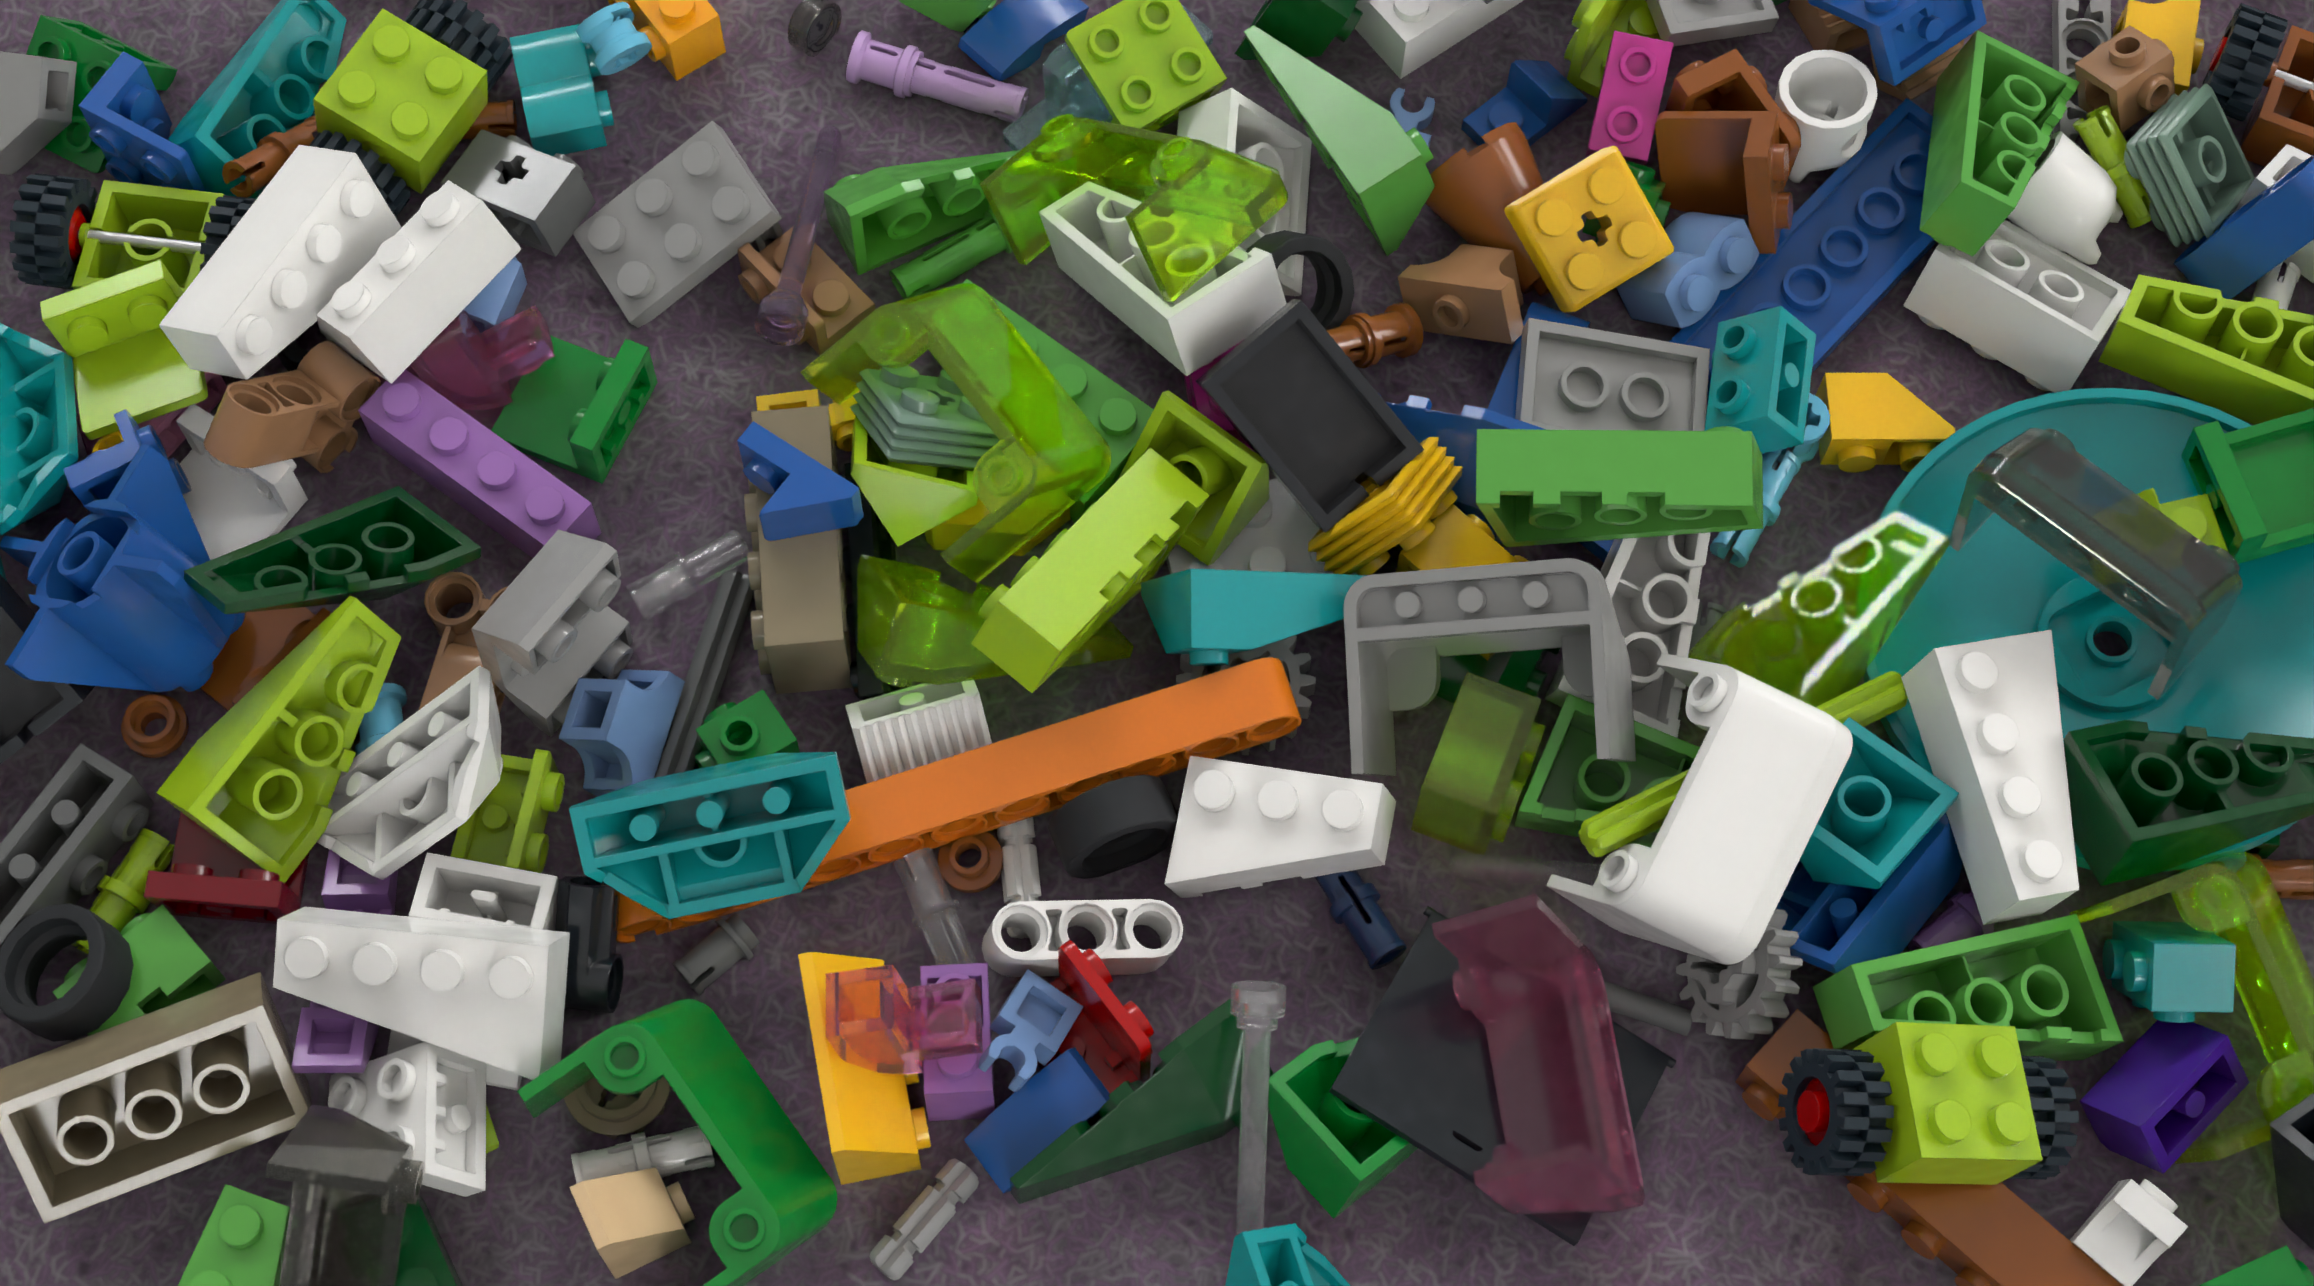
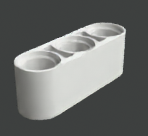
[982,899,1183,977]

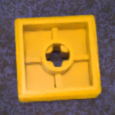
[1504,146,1674,313]
[1308,437,1463,575]

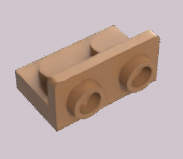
[737,224,876,355]

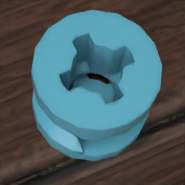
[576,2,652,75]

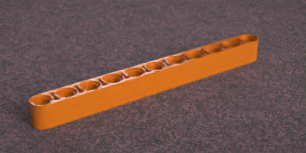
[617,657,1302,943]

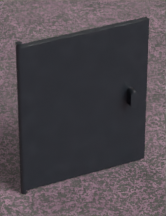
[1329,906,1676,1246]

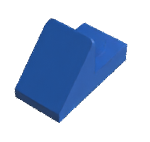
[1461,60,1588,147]
[737,421,864,541]

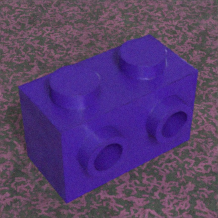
[2079,1020,2250,1174]

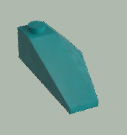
[168,0,347,199]

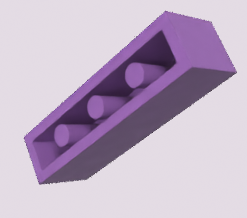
[358,369,601,558]

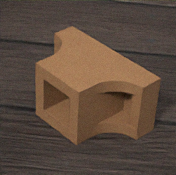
[1398,244,1524,344]

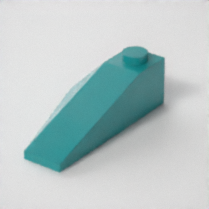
[1141,569,1368,666]

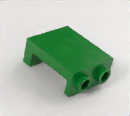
[2181,408,2314,566]

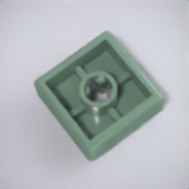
[2124,83,2255,247]
[850,362,1013,473]

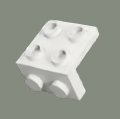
[176,404,308,560]

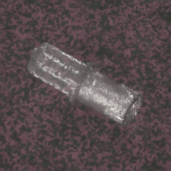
[625,530,750,621]
[893,848,977,965]

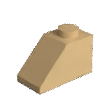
[569,1167,696,1279]

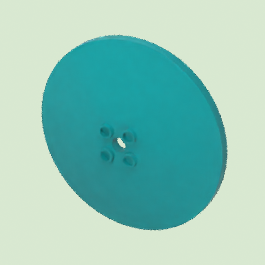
[1855,388,2314,872]

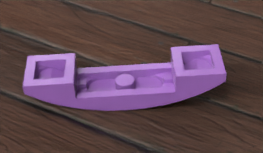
[292,849,398,1073]

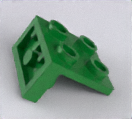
[26,15,177,173]
[491,335,658,484]

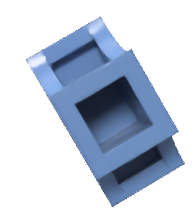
[559,669,685,796]

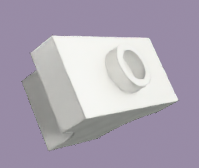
[2070,1179,2188,1286]

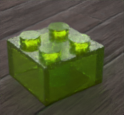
[1411,672,1546,857]

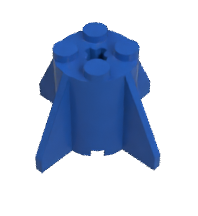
[0,444,245,692]

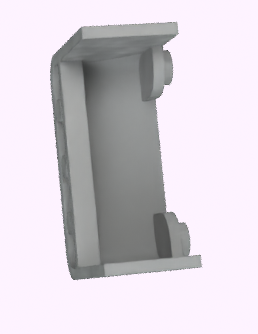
[1344,558,1636,776]

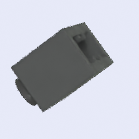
[440,129,596,257]

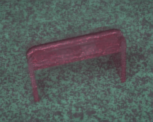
[1432,894,1645,1214]

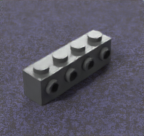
[0,743,155,948]

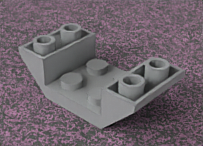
[471,529,633,737]

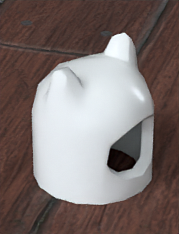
[1774,50,1878,183]
[2007,131,2123,265]

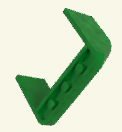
[517,999,837,1286]

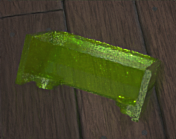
[979,114,1288,303]
[801,283,1111,583]
[2069,852,2314,1164]

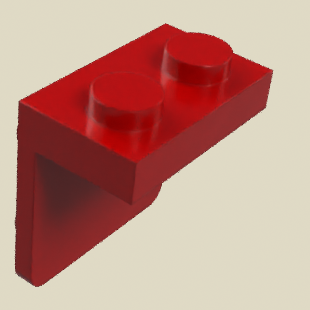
[1037,940,1154,1119]

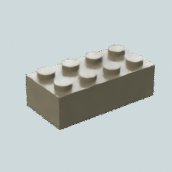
[743,405,852,694]
[0,972,313,1224]

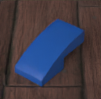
[958,0,1089,81]
[964,1047,1110,1194]

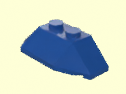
[1776,813,1963,974]

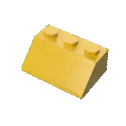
[798,952,931,1185]

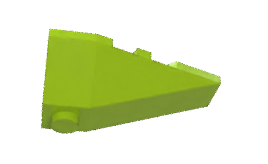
[156,596,401,884]

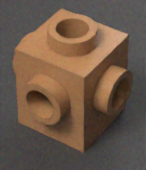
[2075,25,2175,133]

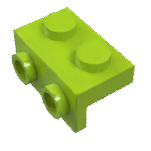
[450,749,565,873]

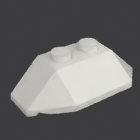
[317,666,503,880]

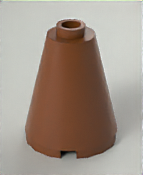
[1425,122,1550,297]

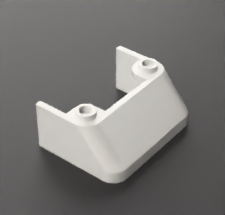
[1546,653,1853,965]

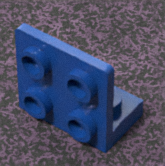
[1808,0,1987,86]
[78,51,206,192]

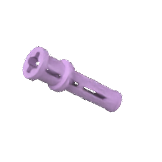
[846,30,1029,125]

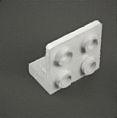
[326,1041,486,1208]

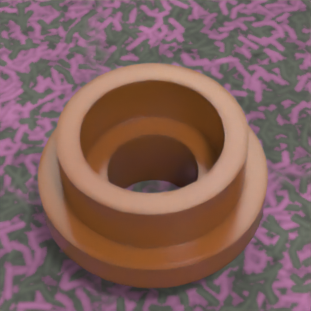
[121,694,189,758]
[938,832,1003,893]

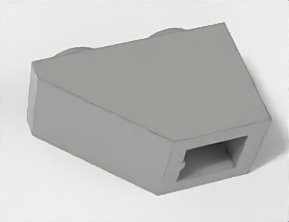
[0,51,77,175]

